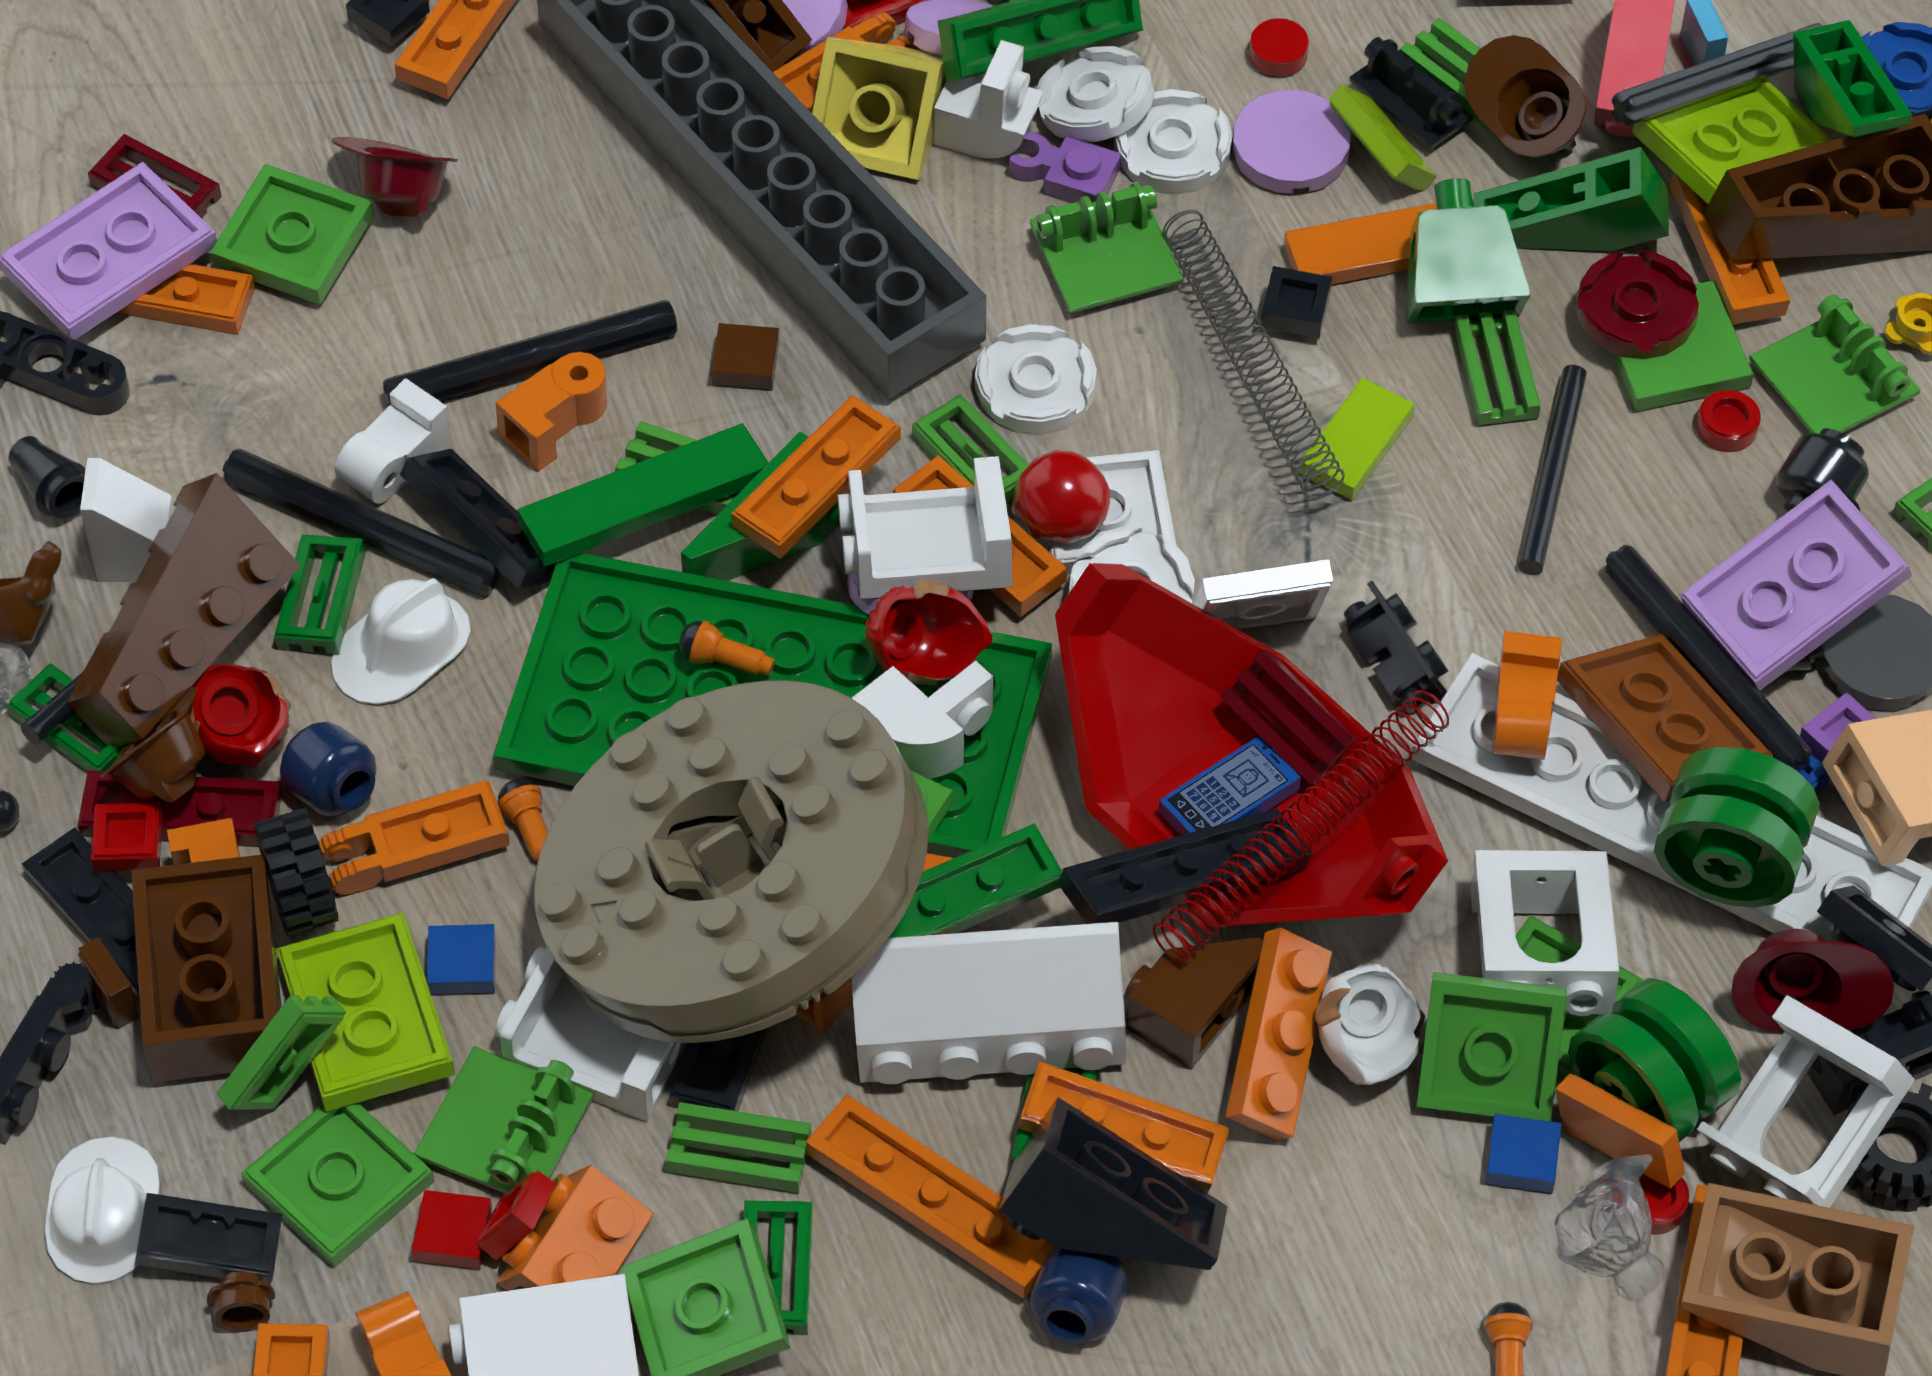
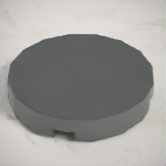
[1820,595,1932,711]

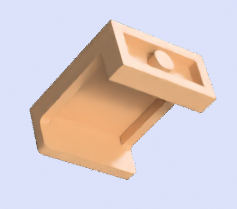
[1822,709,1932,866]

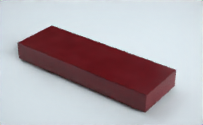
[77,770,282,847]

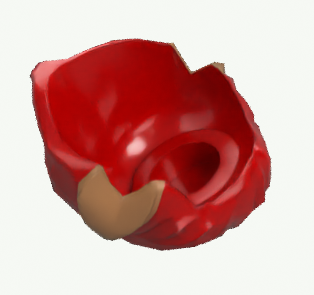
[865,579,993,686]
[188,663,291,769]

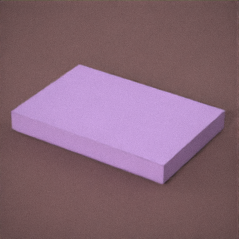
[0,162,217,340]
[1679,480,1912,690]

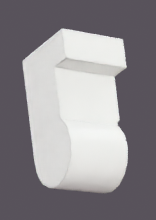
[335,378,452,504]

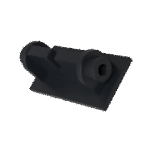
[1349,37,1474,150]
[1344,581,1449,713]

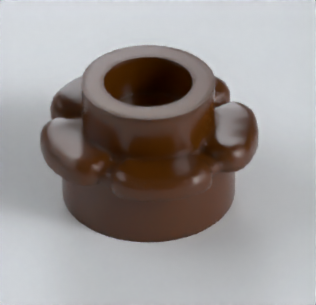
[207,1271,275,1332]

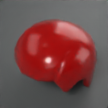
[1012,450,1111,544]

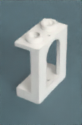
[1470,850,1619,1016]
[1697,995,1915,1208]

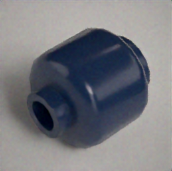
[280,721,377,817]
[1030,1247,1128,1344]

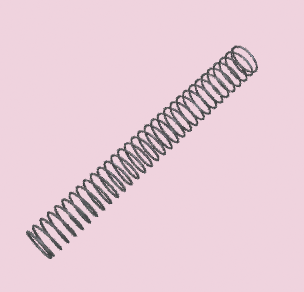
[1162,210,1345,499]

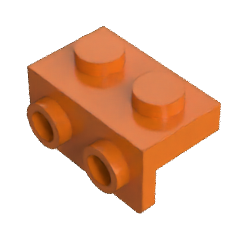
[497,1165,654,1291]

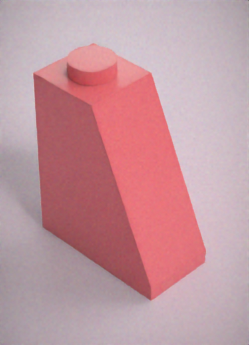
[1594,0,1675,137]

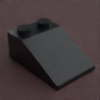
[999,1097,1228,1270]

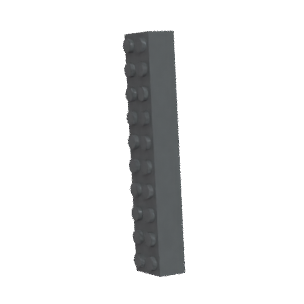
[537,0,987,399]

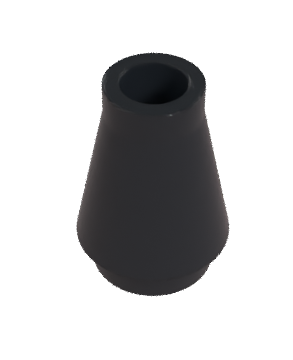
[8,436,86,519]

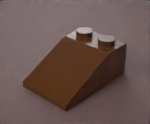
[131,854,282,1082]

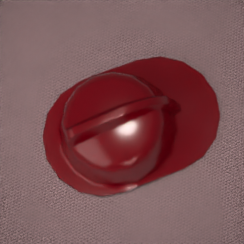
[331,137,458,217]
[1731,928,1894,1032]

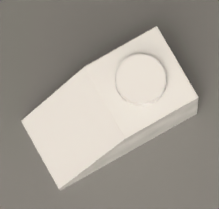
[80,458,174,582]

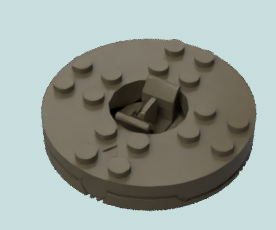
[534,681,929,1043]

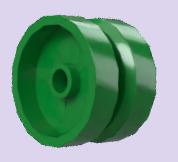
[1654,747,1820,908]
[1568,978,1742,1142]

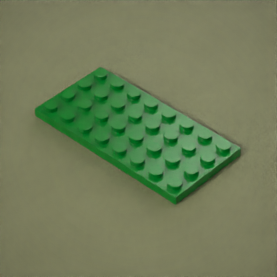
[493,553,1052,858]

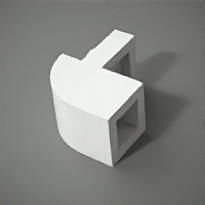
[933,40,1044,159]
[852,661,993,779]

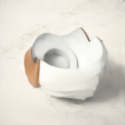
[1315,964,1426,1085]

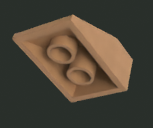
[1681,1183,1914,1376]

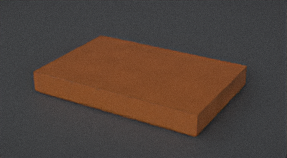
[1557,634,1773,802]

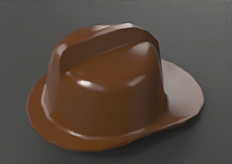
[1464,35,1586,158]
[100,686,205,803]

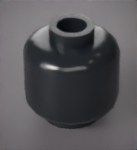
[1776,428,1869,512]

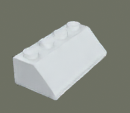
[851,922,1126,1084]

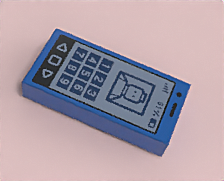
[1159,736,1301,835]

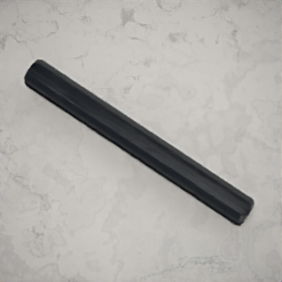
[1611,23,1823,126]
[382,300,677,407]
[222,449,500,595]
[1605,545,1811,771]

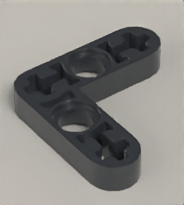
[0,311,130,416]

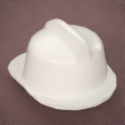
[331,578,471,705]
[45,1136,160,1285]

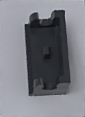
[1807,990,1932,1115]

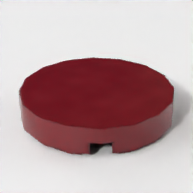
[1576,250,1699,359]

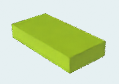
[1328,84,1437,191]
[1299,377,1415,501]

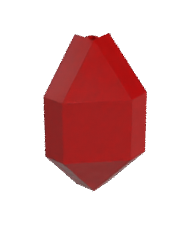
[1055,563,1448,927]

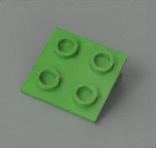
[1030,182,1184,314]
[1749,294,1921,433]
[414,1046,594,1194]

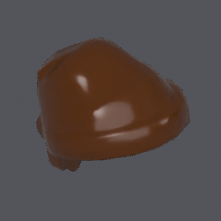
[0,541,61,650]

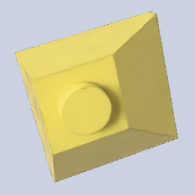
[812,37,947,180]

